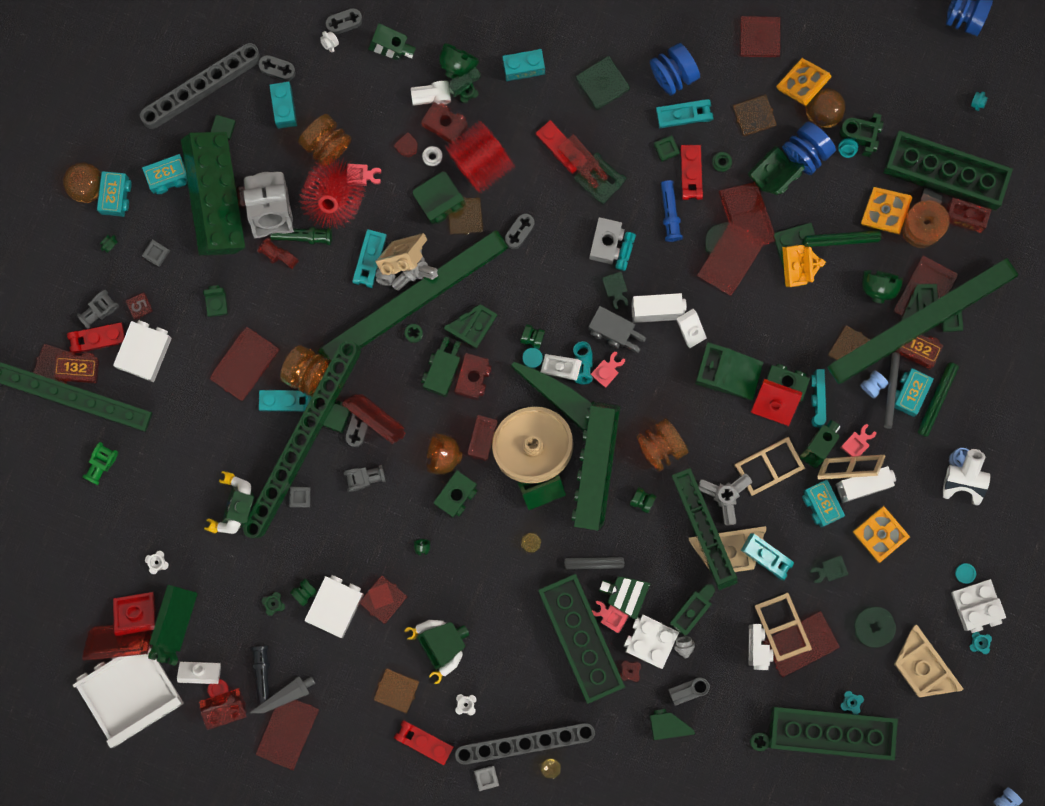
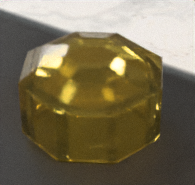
[521,533,541,553]
[541,758,561,778]

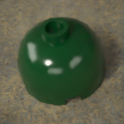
[439,43,479,79]
[862,270,903,303]

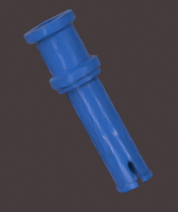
[661,180,683,242]

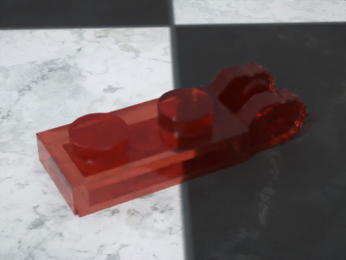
[558,134,608,188]

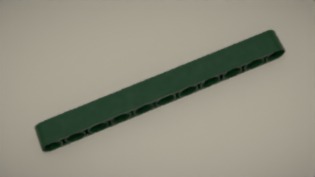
[318,231,508,367]
[827,258,1019,385]
[243,340,361,538]

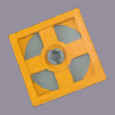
[776,58,831,106]
[861,187,912,234]
[853,506,910,563]

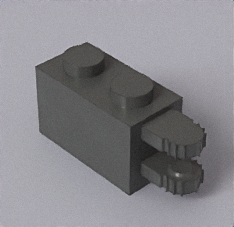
[588,306,646,353]

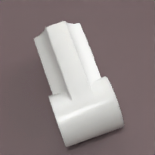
[411,81,451,106]

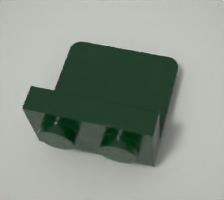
[748,146,805,195]
[413,172,466,225]

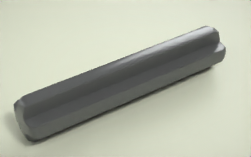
[564,557,624,569]

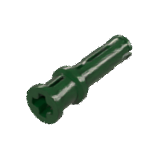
[271,227,332,245]

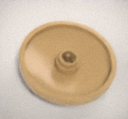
[492,407,573,483]

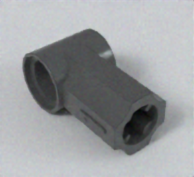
[668,677,710,706]

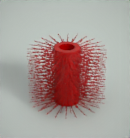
[446,120,515,194]
[300,156,366,229]

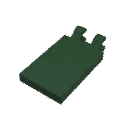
[148,585,198,666]

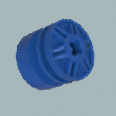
[945,0,993,36]
[650,43,700,96]
[782,122,836,175]

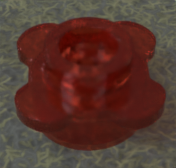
[620,661,641,682]

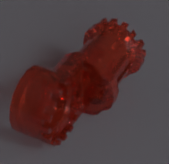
[257,238,299,269]

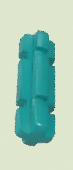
[616,232,636,271]

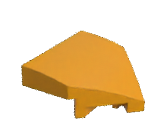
[782,245,826,287]

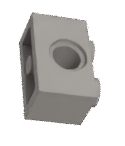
[589,217,625,264]

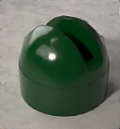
[414,539,430,556]

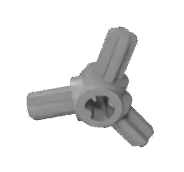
[391,249,438,291]
[698,474,752,526]

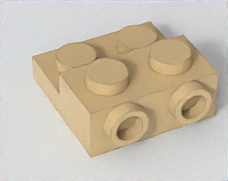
[375,233,427,275]

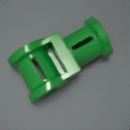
[83,442,118,485]

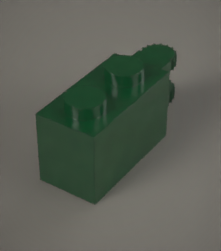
[421,336,461,397]
[668,584,715,636]

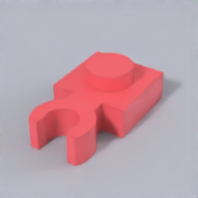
[347,164,382,186]
[591,352,625,388]
[841,424,876,457]
[592,601,629,633]

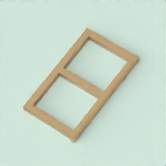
[734,437,805,496]
[818,455,885,479]
[755,593,812,662]

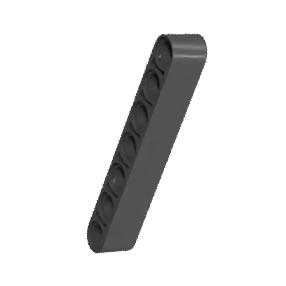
[140,43,261,129]
[455,723,595,764]

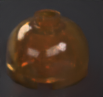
[805,88,845,129]
[63,162,101,203]
[427,433,462,474]

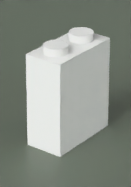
[631,293,686,323]
[113,320,172,382]
[836,466,896,503]
[305,575,364,638]

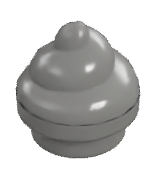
[375,269,395,286]
[674,636,695,658]

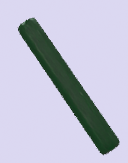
[804,231,881,247]
[918,362,959,437]

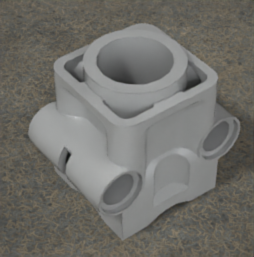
[244,172,294,239]

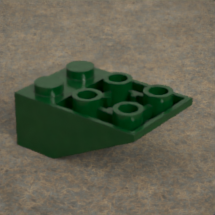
[695,343,763,401]

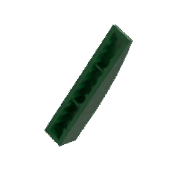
[511,362,595,432]
[672,468,738,590]

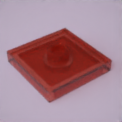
[740,16,780,57]

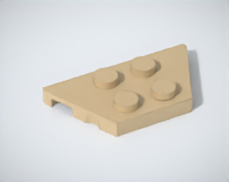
[688,526,766,572]
[894,625,963,697]

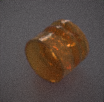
[298,114,352,167]
[902,200,949,248]
[280,345,331,397]
[636,418,689,472]

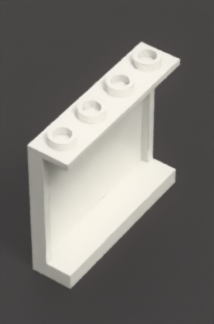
[73,640,184,748]

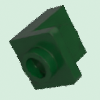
[203,285,228,317]

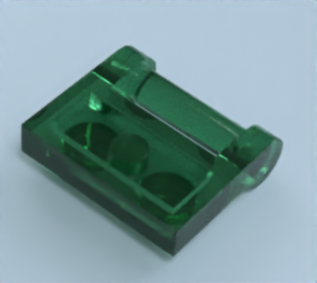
[574,152,627,205]

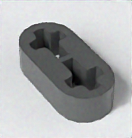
[326,8,363,35]
[258,55,296,81]
[505,214,534,249]
[346,410,370,448]

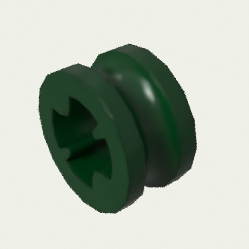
[405,324,423,343]
[750,733,769,751]

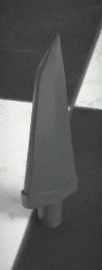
[250,677,315,714]

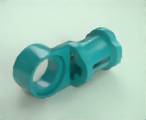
[573,341,593,385]

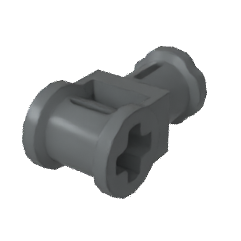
[76,290,119,329]
[343,464,386,492]

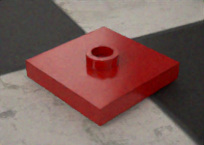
[751,379,802,426]
[113,592,156,636]

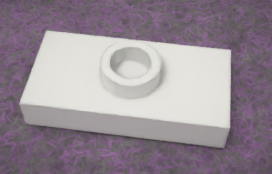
[676,309,706,348]
[541,354,582,380]
[177,662,221,684]

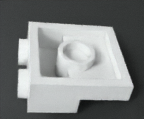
[951,579,1006,633]
[624,615,679,669]
[749,624,773,670]

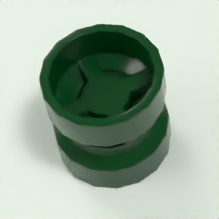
[520,324,546,349]
[630,487,657,514]
[290,578,318,607]

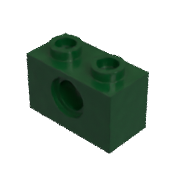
[766,364,810,403]
[434,470,478,518]

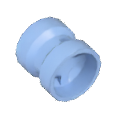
[860,370,889,398]
[949,448,969,467]
[993,787,1023,806]

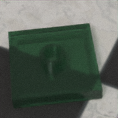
[576,56,630,110]

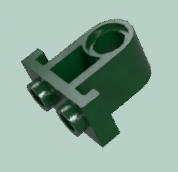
[839,113,883,157]

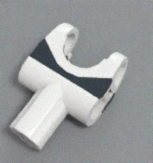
[943,449,990,505]

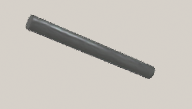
[884,352,900,428]

